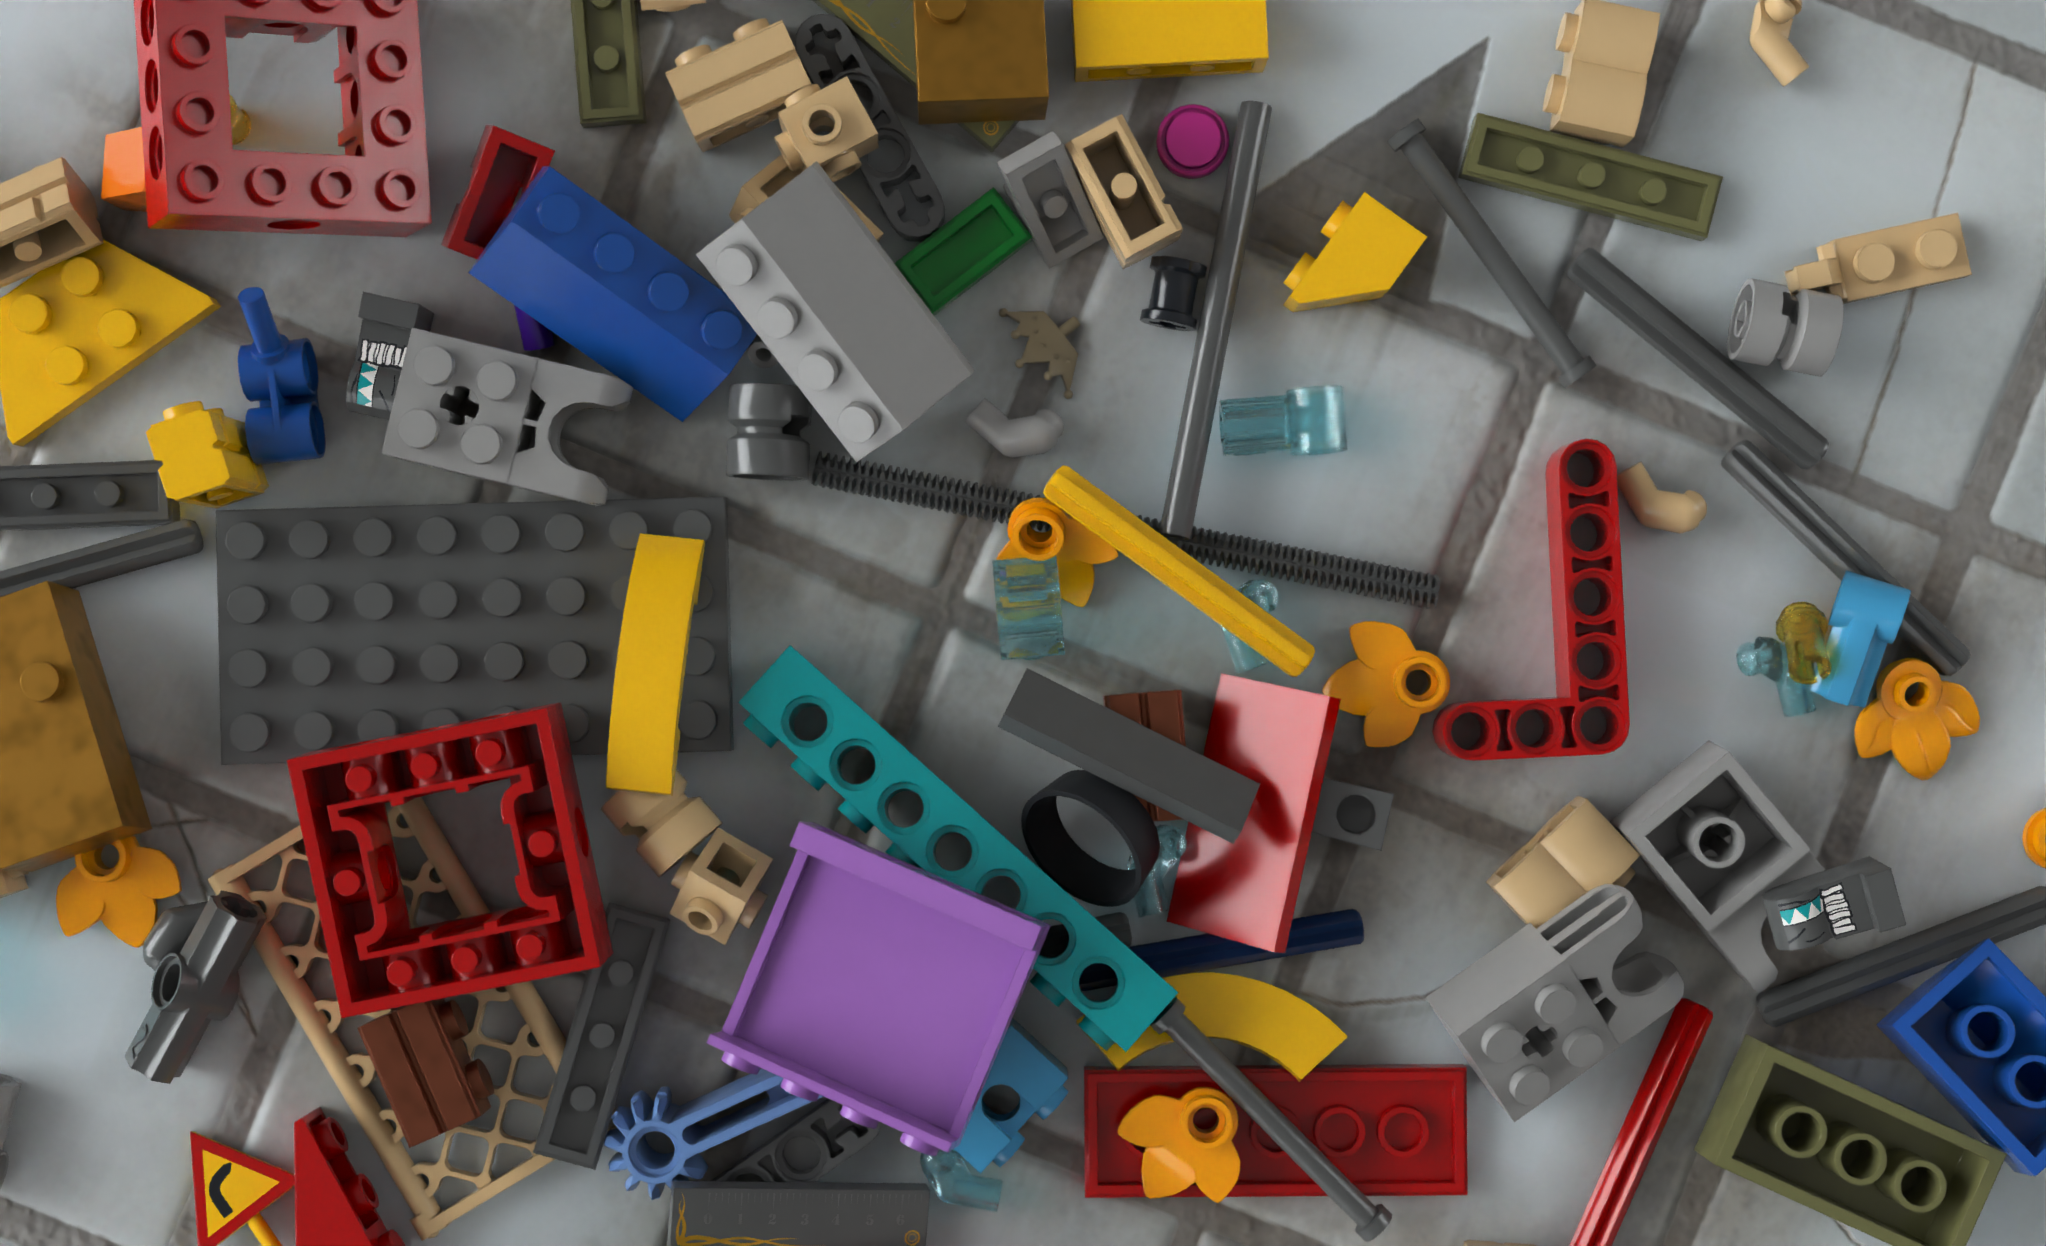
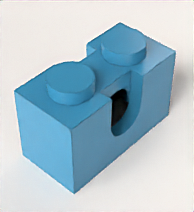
[954,1018,1069,1174]

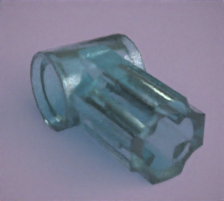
[1219,385,1348,456]

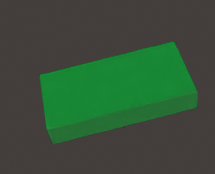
[894,187,1032,316]

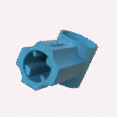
[1810,570,1911,708]

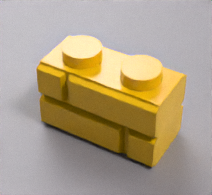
[146,401,269,509]

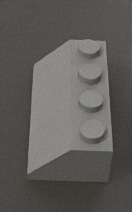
[696,161,975,462]

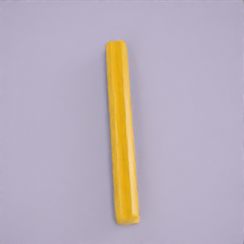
[1043,465,1315,677]

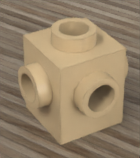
[774,76,879,182]
[669,828,774,945]

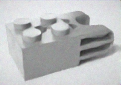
[381,328,634,506]
[1610,740,1825,993]
[1425,884,1684,1122]

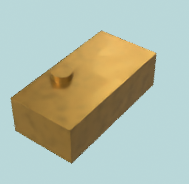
[913,0,1049,125]
[0,580,152,872]

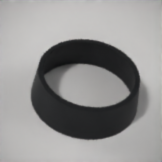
[1021,770,1160,907]

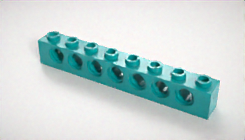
[738,645,1178,1052]

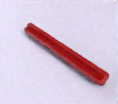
[1569,998,1713,1246]

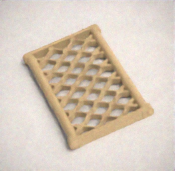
[207,797,616,1241]

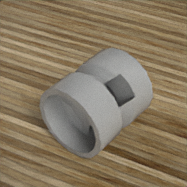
[1727,279,1844,377]

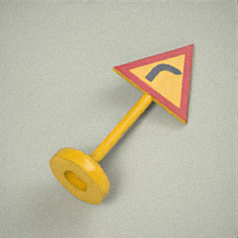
[190,1131,295,1246]

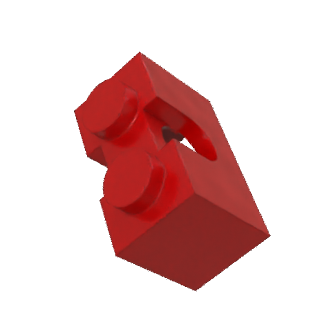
[441,125,555,259]

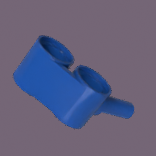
[238,287,326,465]

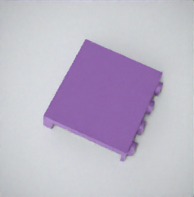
[707,821,1051,1156]

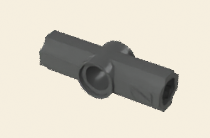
[124,890,267,1084]

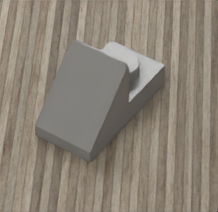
[997,131,1104,269]

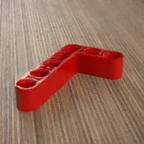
[1432,439,1630,761]

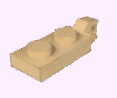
[1785,213,1972,304]

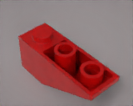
[294,1107,405,1246]

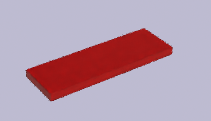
[1084,1064,1468,1198]

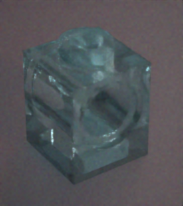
[992,555,1065,660]

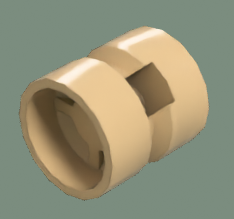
[601,769,723,877]

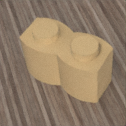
[1543,0,1660,147]
[1486,796,1640,929]

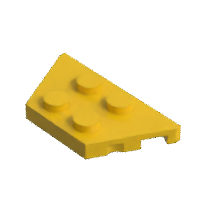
[0,239,221,447]

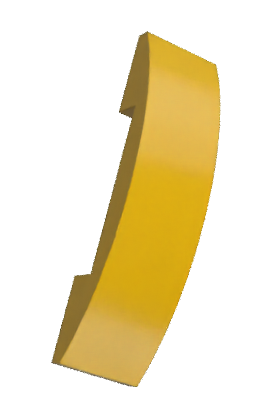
[606,533,705,796]

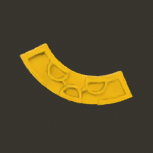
[1076,972,1348,1082]

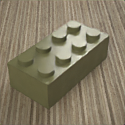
[1694,1034,2007,1246]

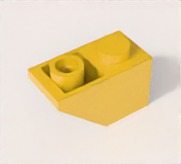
[1283,192,1427,312]

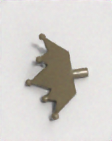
[999,308,1081,399]

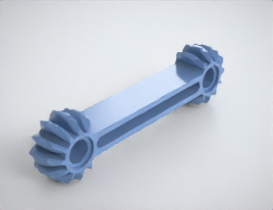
[604,1068,824,1200]

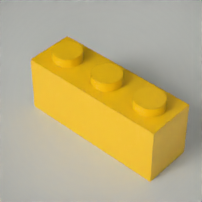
[1071,0,1269,82]

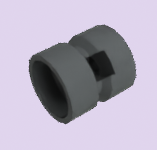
[726,383,812,481]

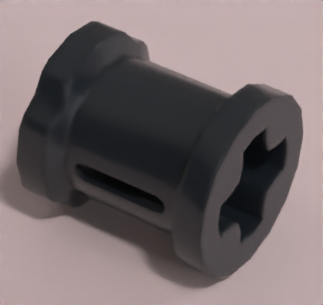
[1140,256,1207,331]

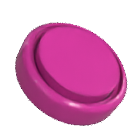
[1156,104,1229,179]

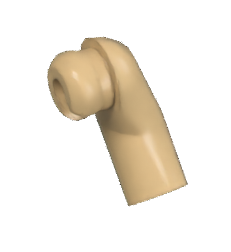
[1749,0,1809,87]
[1617,462,1707,534]

